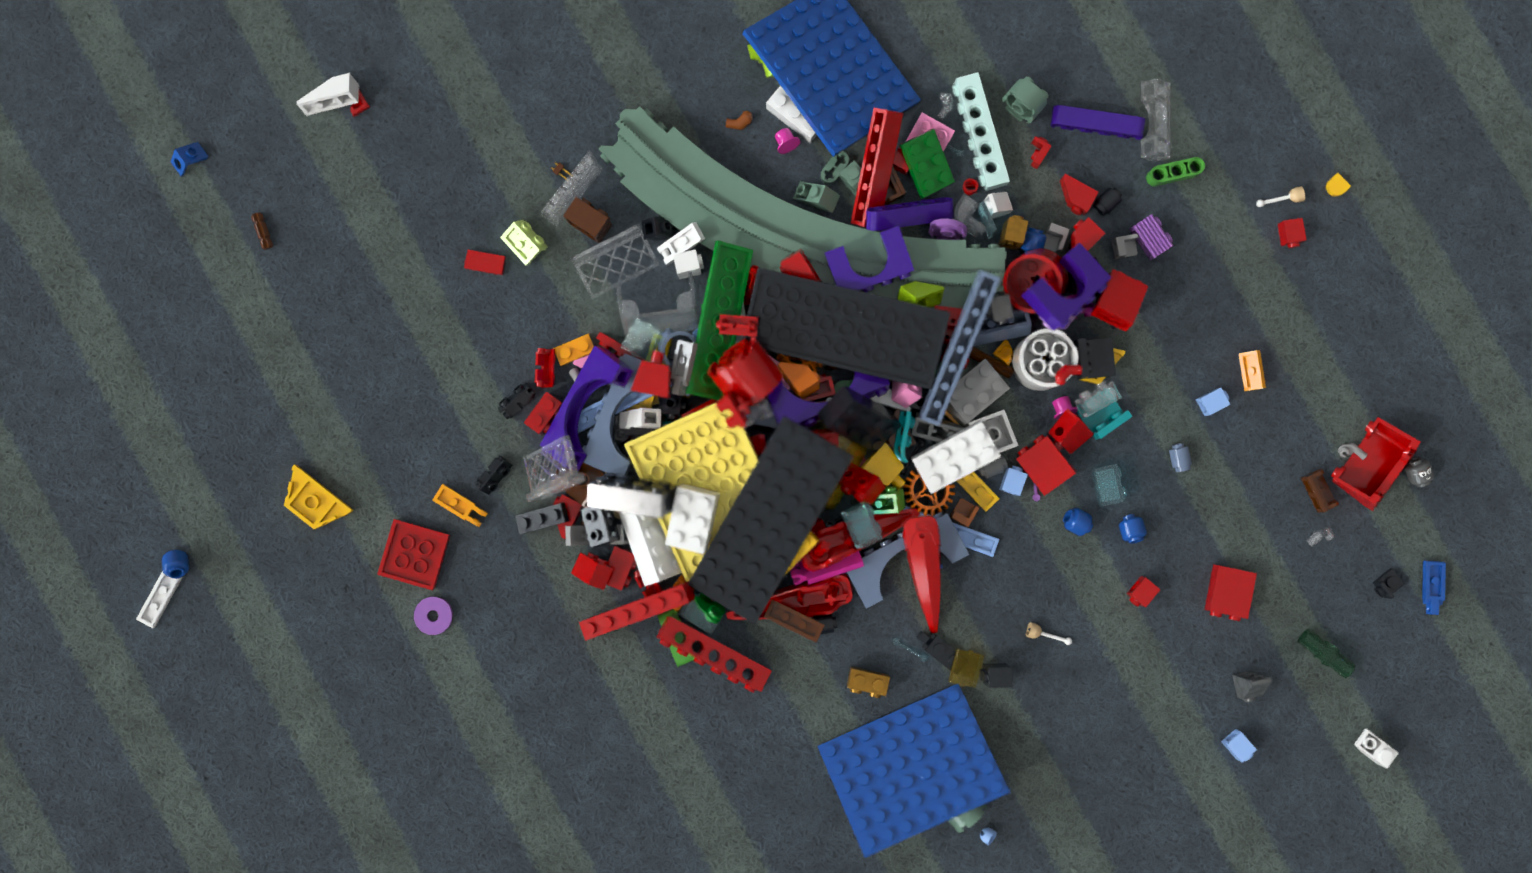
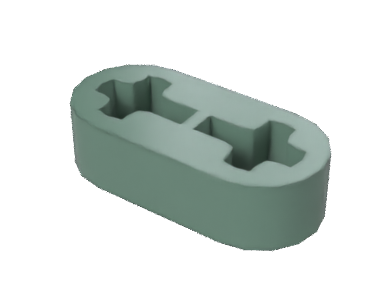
[820,151,849,185]

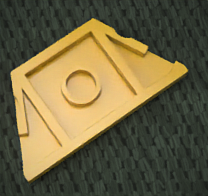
[284,464,354,529]

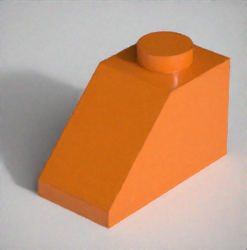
[777,362,820,400]

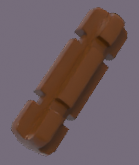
[251,212,273,250]

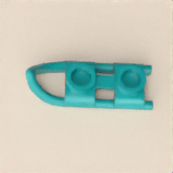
[894,411,915,463]

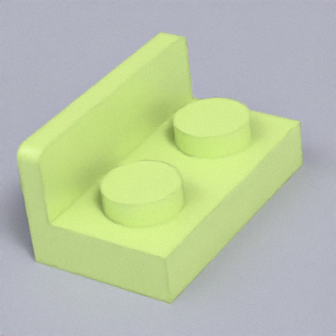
[500,220,548,265]

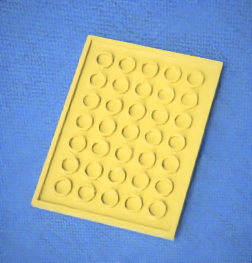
[624,403,759,582]

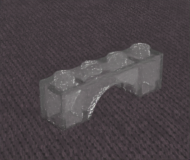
[1141,79,1170,161]

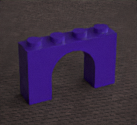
[825,226,914,292]
[1021,243,1112,331]

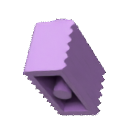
[1129,214,1173,261]

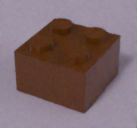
[563,197,612,244]

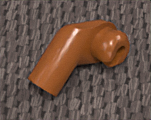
[726,111,752,130]

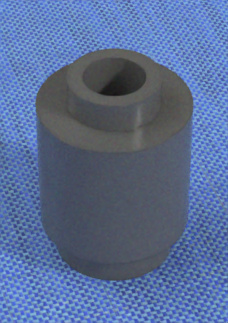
[978,455,1008,479]

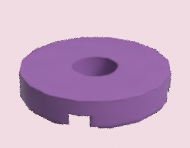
[928,219,968,240]
[414,596,453,635]

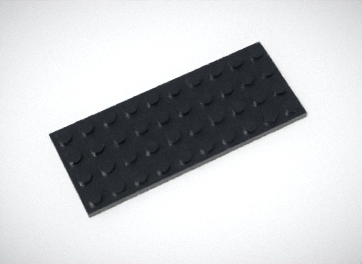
[742,268,950,389]
[688,415,854,625]

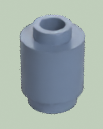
[1169,443,1192,472]

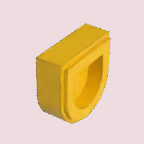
[1326,173,1351,197]

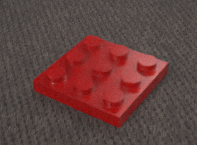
[377,519,450,591]

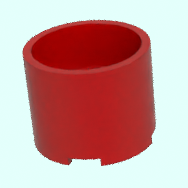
[1003,248,1069,313]
[707,336,783,408]

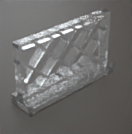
[541,151,604,228]
[570,224,659,299]
[523,435,585,502]

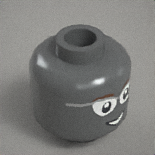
[1405,457,1435,487]

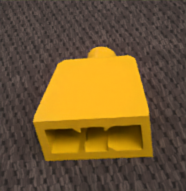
[861,443,906,489]

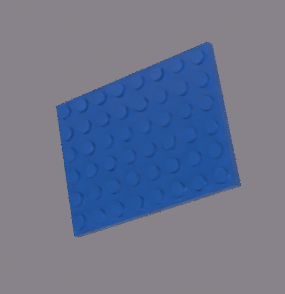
[742,0,921,157]
[817,684,1010,858]

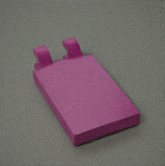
[790,551,864,586]

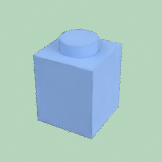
[1196,388,1230,416]
[999,466,1028,496]
[1221,729,1257,762]

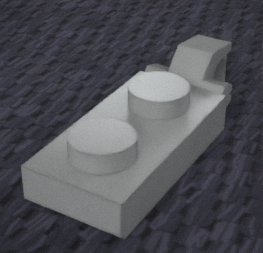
[671,340,698,396]

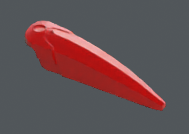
[800,508,920,572]
[902,515,941,634]
[726,573,853,620]

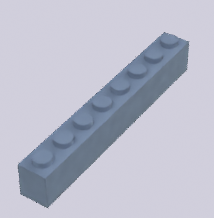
[919,269,1001,426]

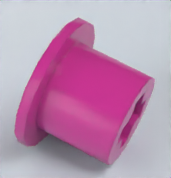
[775,128,800,154]
[1052,396,1078,420]

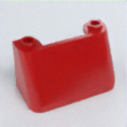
[1331,417,1421,511]

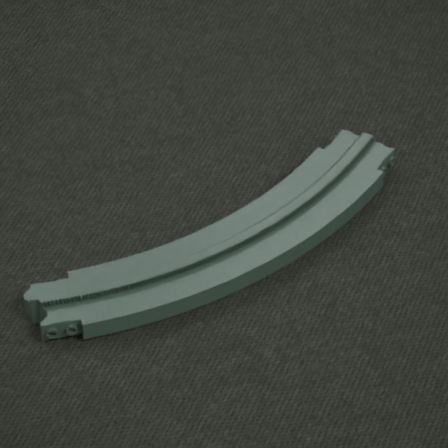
[599,106,1006,309]

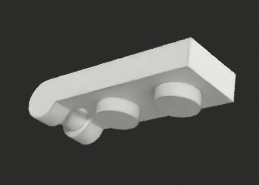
[657,222,705,265]

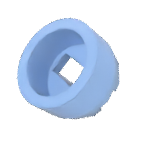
[980,828,997,845]

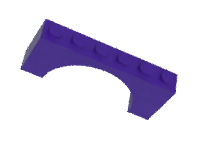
[540,345,634,471]
[764,371,890,427]

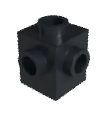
[659,391,688,422]

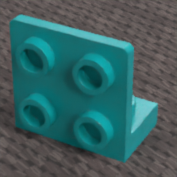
[1076,387,1133,440]

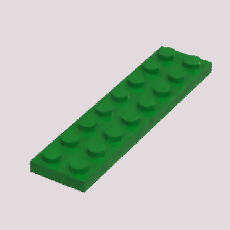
[685,240,753,401]

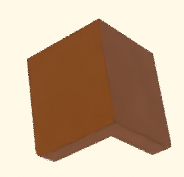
[950,498,980,527]

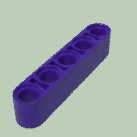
[1051,105,1145,140]
[866,197,953,231]

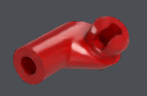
[1055,365,1082,385]

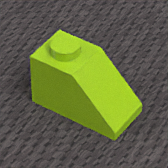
[898,281,945,308]

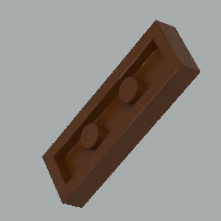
[764,600,825,643]

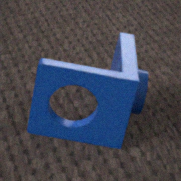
[171,142,208,176]

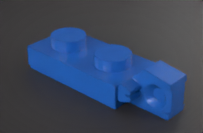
[1422,561,1446,615]

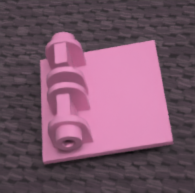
[906,112,955,152]

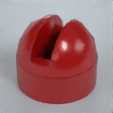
[963,178,979,196]

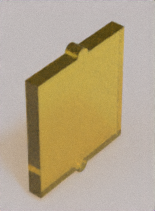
[948,649,984,688]

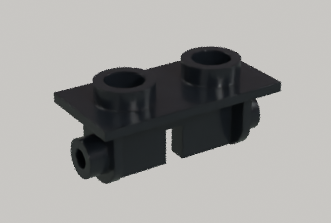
[498,383,536,419]
[476,455,513,495]

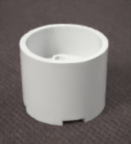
[1011,328,1078,391]

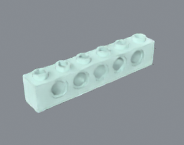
[952,72,1010,191]

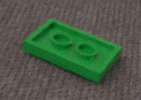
[899,129,955,198]

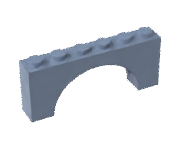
[582,353,643,477]
[847,512,969,609]

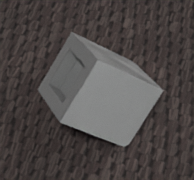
[1044,223,1070,254]
[1112,234,1139,259]

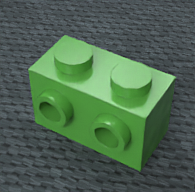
[860,486,906,515]

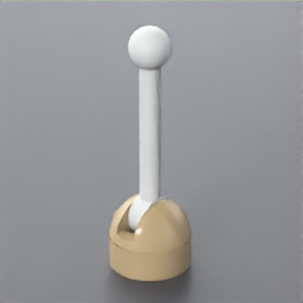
[1256,186,1305,207]
[1026,622,1072,645]

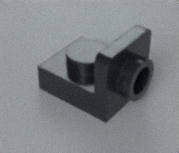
[1372,568,1404,599]

